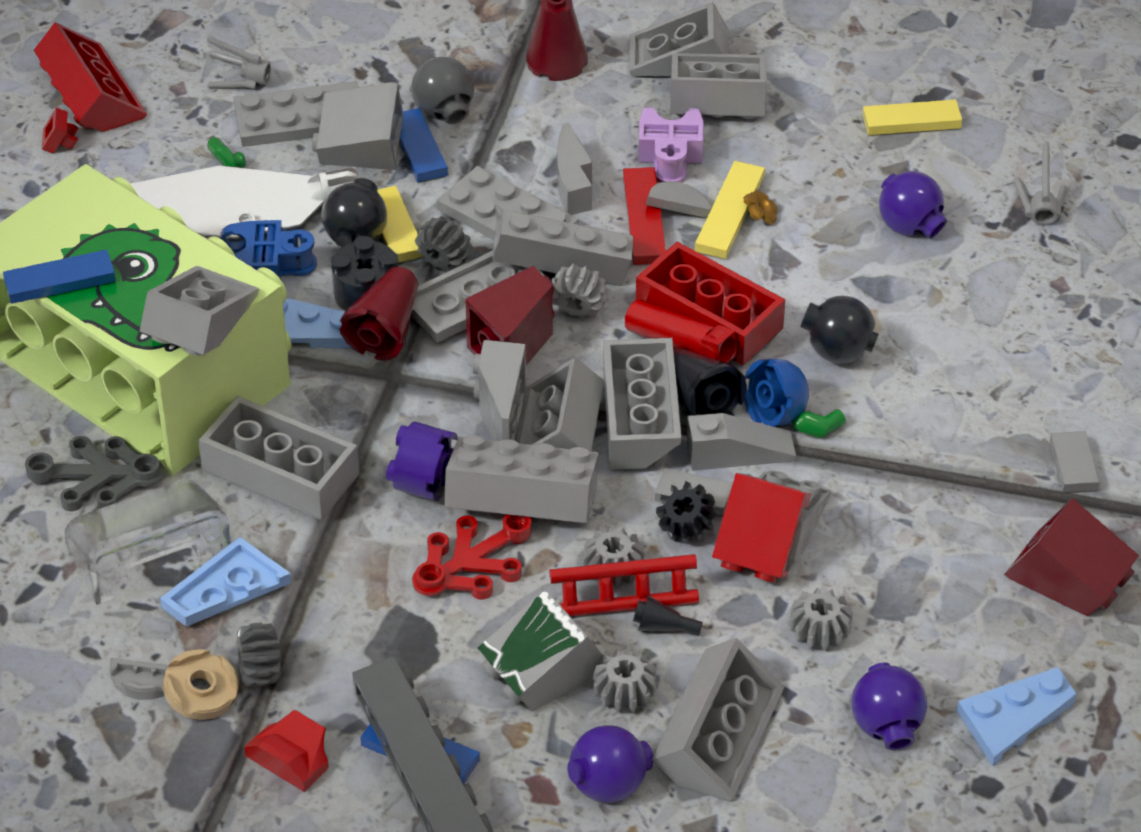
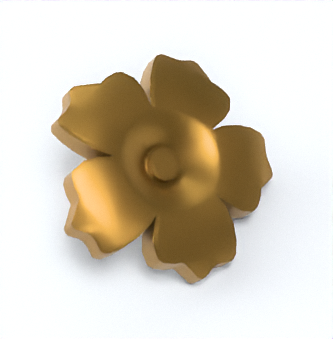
[743,190,778,225]

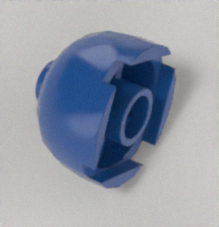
[744,358,809,428]

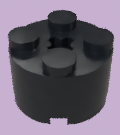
[331,236,399,311]

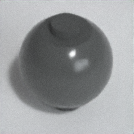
[411,57,474,124]

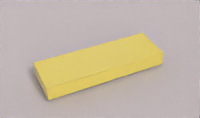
[862,100,962,135]
[378,186,424,263]

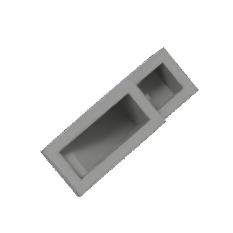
[557,123,592,215]

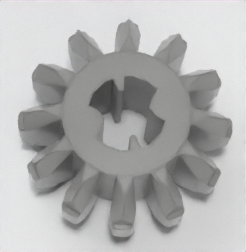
[552,263,608,319]
[583,526,644,588]
[789,588,853,651]
[593,649,657,713]

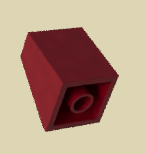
[465,266,555,366]
[1004,498,1139,617]

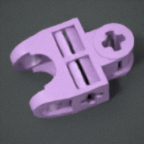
[638,107,703,183]

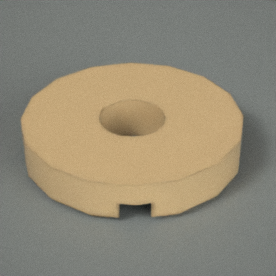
[162,649,239,720]

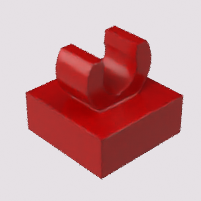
[42,107,78,154]

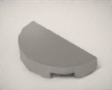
[646,181,711,218]
[110,658,169,700]

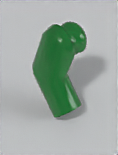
[207,137,246,168]
[792,409,846,438]

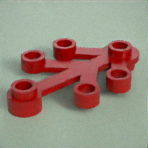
[412,514,532,600]

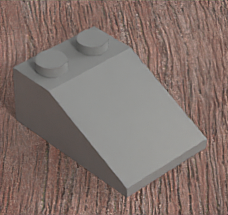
[629,2,729,76]
[140,266,259,356]
[473,340,526,441]

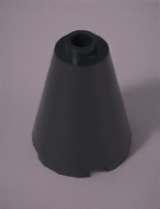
[673,347,747,416]

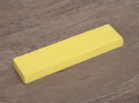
[695,160,765,259]

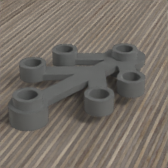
[25,436,164,512]

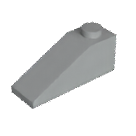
[687,413,796,471]

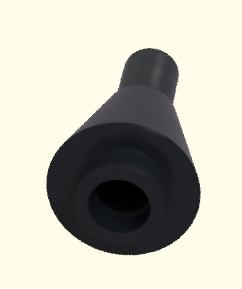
[633,595,703,636]

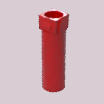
[624,299,737,363]

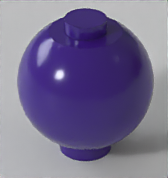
[879,171,947,239]
[851,662,927,750]
[567,725,654,803]

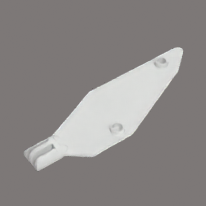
[131,166,359,240]

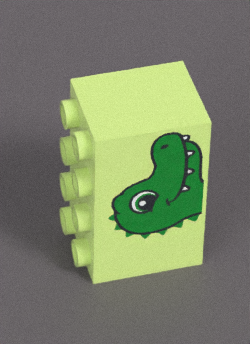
[0,164,292,477]

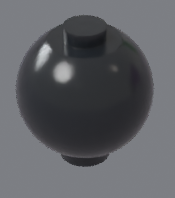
[321,178,387,248]
[800,295,879,364]

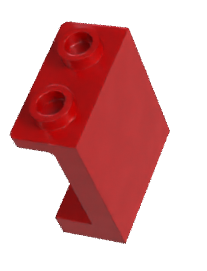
[712,473,812,583]

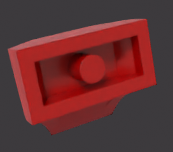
[244,710,329,792]

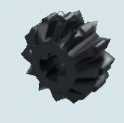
[656,481,718,544]

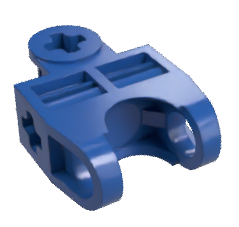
[220,220,317,280]

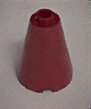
[526,0,588,81]
[339,267,419,361]

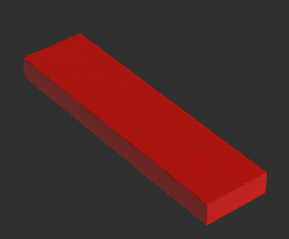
[623,167,666,265]

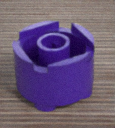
[386,421,458,501]

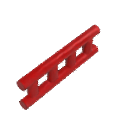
[549,554,699,617]

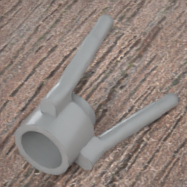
[207,37,271,90]
[1013,142,1067,225]

